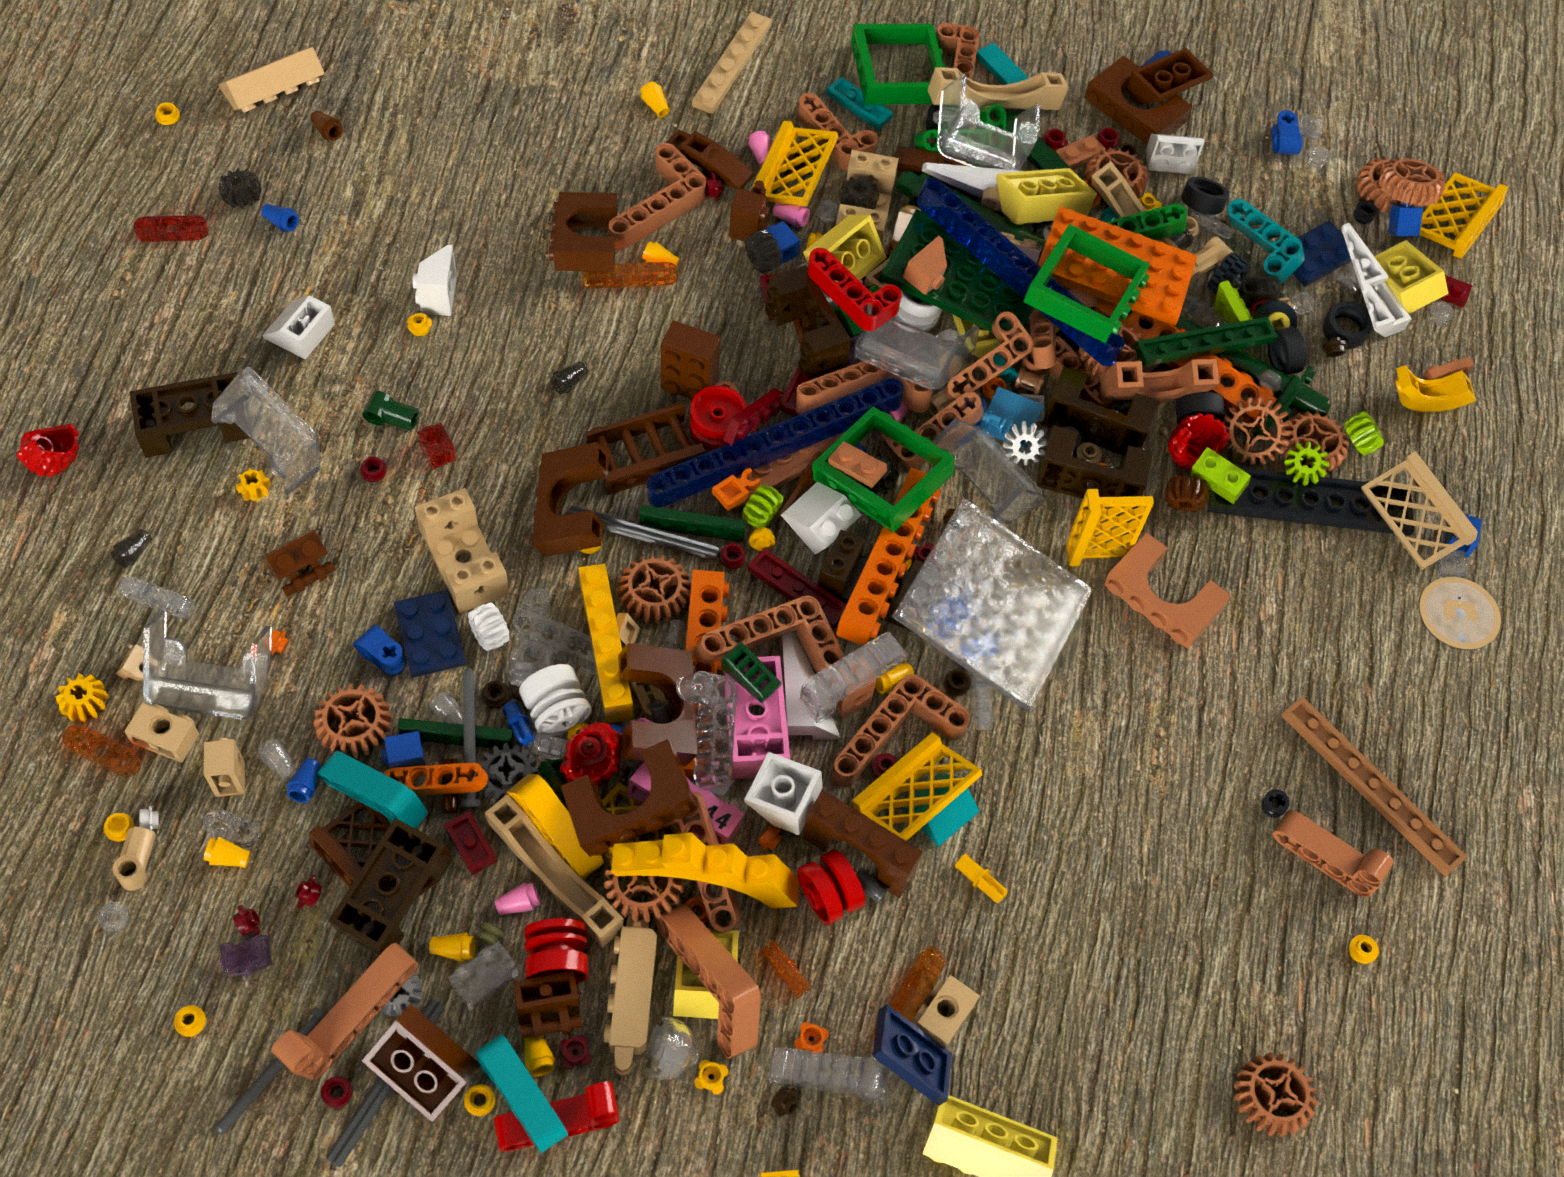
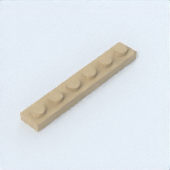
[692,11,772,115]

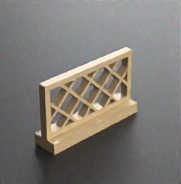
[1361,451,1478,570]

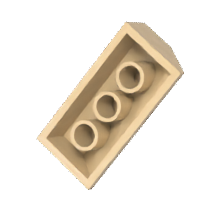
[218,47,325,112]

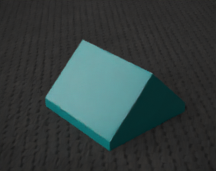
[900,773,979,848]

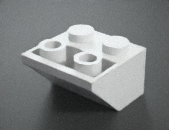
[1146,134,1204,174]
[263,295,335,360]

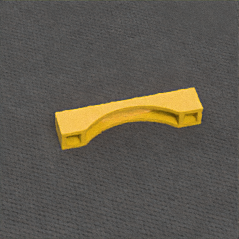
[578,563,634,724]

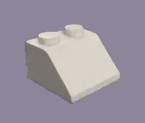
[413,245,457,316]
[781,482,861,554]
[744,752,823,835]

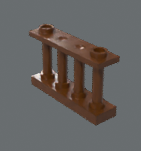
[586,403,705,495]

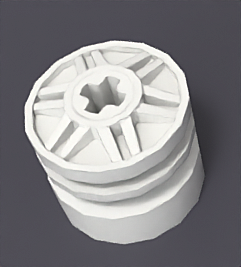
[891,290,942,333]
[519,664,592,737]

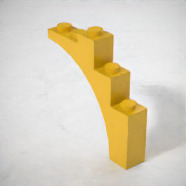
[611,833,799,909]

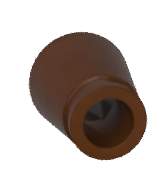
[310,110,343,141]

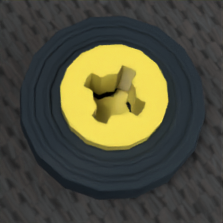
[1253,300,1298,330]

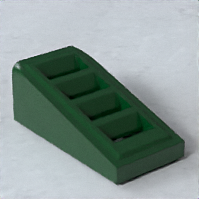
[721,642,782,704]

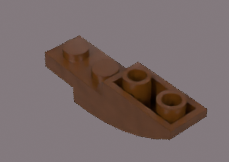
[666,129,754,190]
[893,147,978,201]

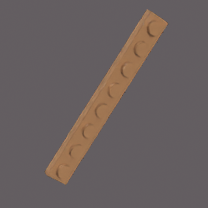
[1281,696,1468,877]

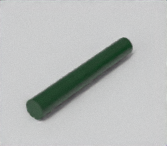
[1253,375,1302,443]

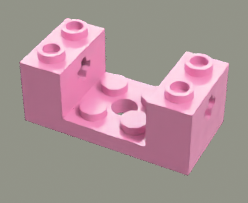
[723,656,790,780]

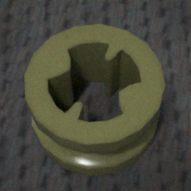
[475,923,505,950]

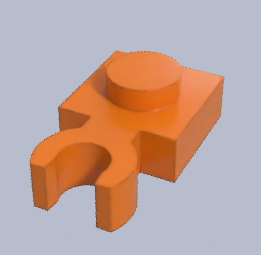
[712,468,761,511]

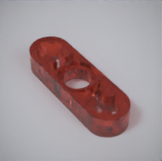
[133,215,209,242]

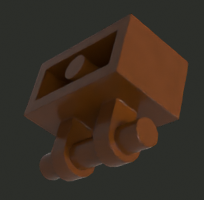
[729,180,769,245]
[261,530,335,597]
[513,971,583,1040]

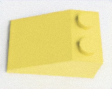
[1374,240,1448,314]
[673,928,739,1019]

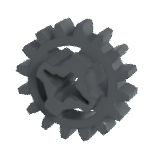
[476,743,539,804]

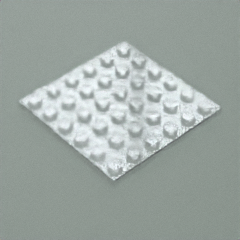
[892,498,1093,711]

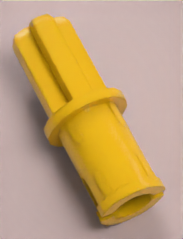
[955,854,1008,903]

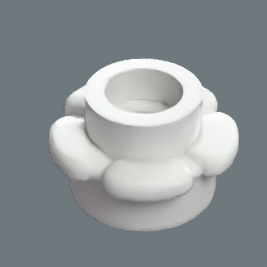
[139,806,158,831]

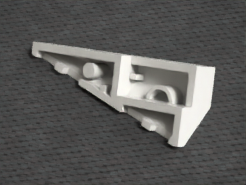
[922,162,1023,198]
[1341,223,1412,337]
[780,617,839,740]

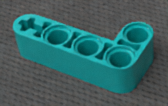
[1227,199,1305,285]
[317,750,428,829]
[475,1034,568,1154]

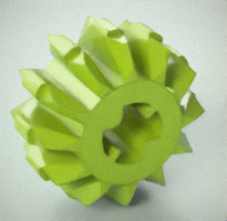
[1344,411,1384,456]
[1284,441,1330,486]
[742,484,783,528]

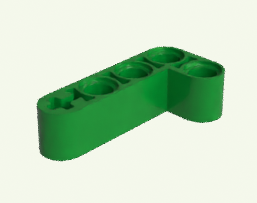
[914,104,1006,152]
[1106,203,1187,240]

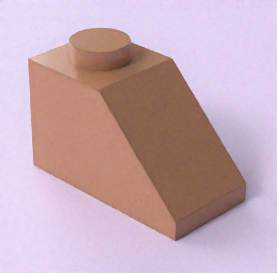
[903,236,947,295]

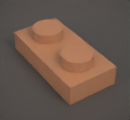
[1055,134,1106,170]
[1422,357,1474,380]
[828,441,887,488]

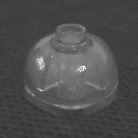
[645,1016,700,1081]

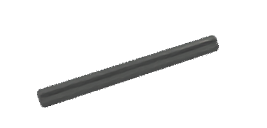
[567,505,720,561]
[326,999,444,1167]

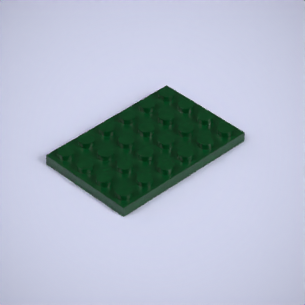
[879,209,1037,344]

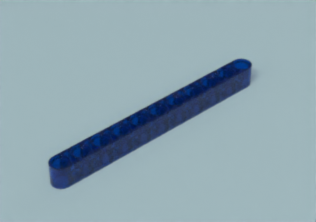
[917,178,1125,366]
[646,378,904,507]

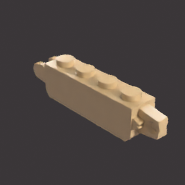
[604,911,657,1078]

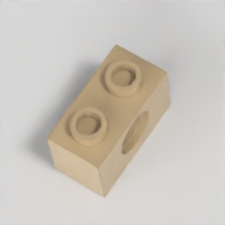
[124,703,199,763]
[204,738,245,797]
[914,975,980,1048]

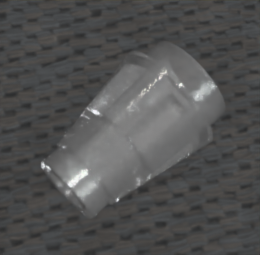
[428,691,463,724]
[257,738,297,781]

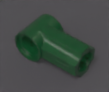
[362,391,419,431]

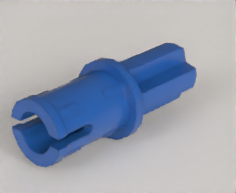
[502,701,534,746]

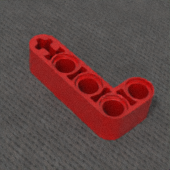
[807,248,902,331]
[493,1081,619,1152]

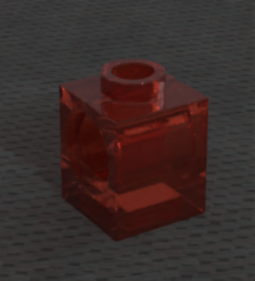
[417,423,456,470]

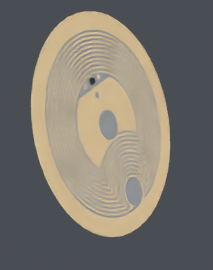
[1419,577,1501,649]

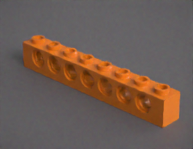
[1095,299,1277,428]
[836,467,941,647]
[682,570,729,782]

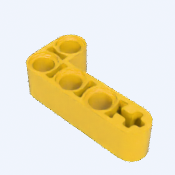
[505,774,604,880]

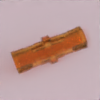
[761,940,812,999]

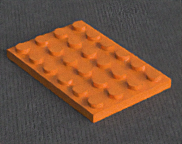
[1034,206,1197,326]

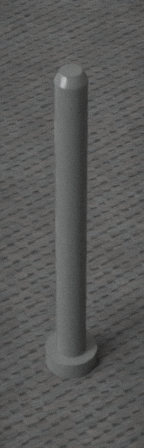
[460,669,481,807]
[215,1006,326,1135]

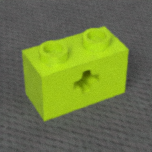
[1191,447,1251,504]

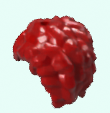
[1168,413,1230,470]
[16,424,79,477]
[560,722,622,786]

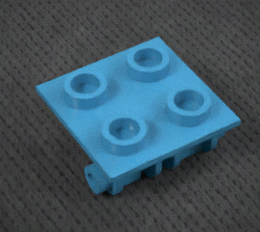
[978,386,1044,447]

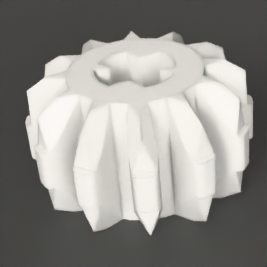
[1003,421,1047,466]
[468,602,509,651]

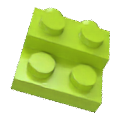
[1213,280,1253,325]

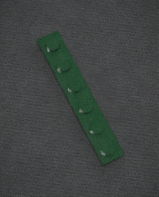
[1133,317,1278,367]

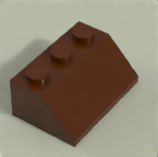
[1127,48,1214,105]
[362,1004,481,1122]

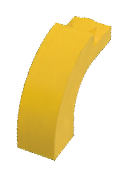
[1395,365,1476,412]

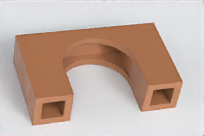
[1099,359,1219,401]
[1104,532,1232,649]

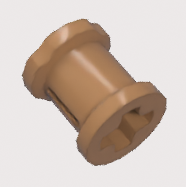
[1014,367,1045,395]

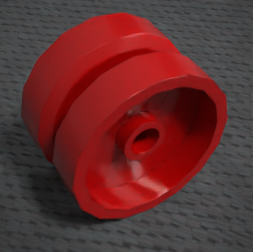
[690,385,747,452]
[797,849,866,925]

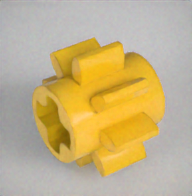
[236,468,271,502]

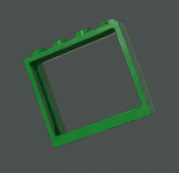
[850,24,947,105]
[1024,224,1150,344]
[812,406,954,533]

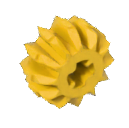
[55,673,108,723]

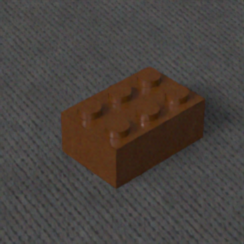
[660,320,721,400]

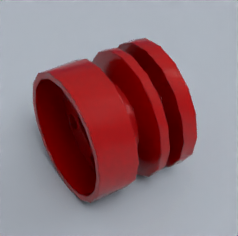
[524,918,589,984]

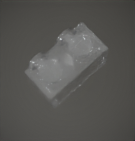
[448,941,519,1012]

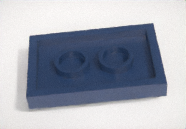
[1288,221,1352,287]
[394,590,466,678]
[872,1004,952,1106]

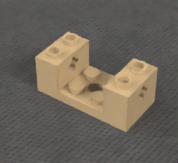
[836,150,899,244]
[415,488,509,614]

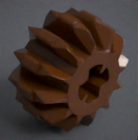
[1164,474,1210,513]

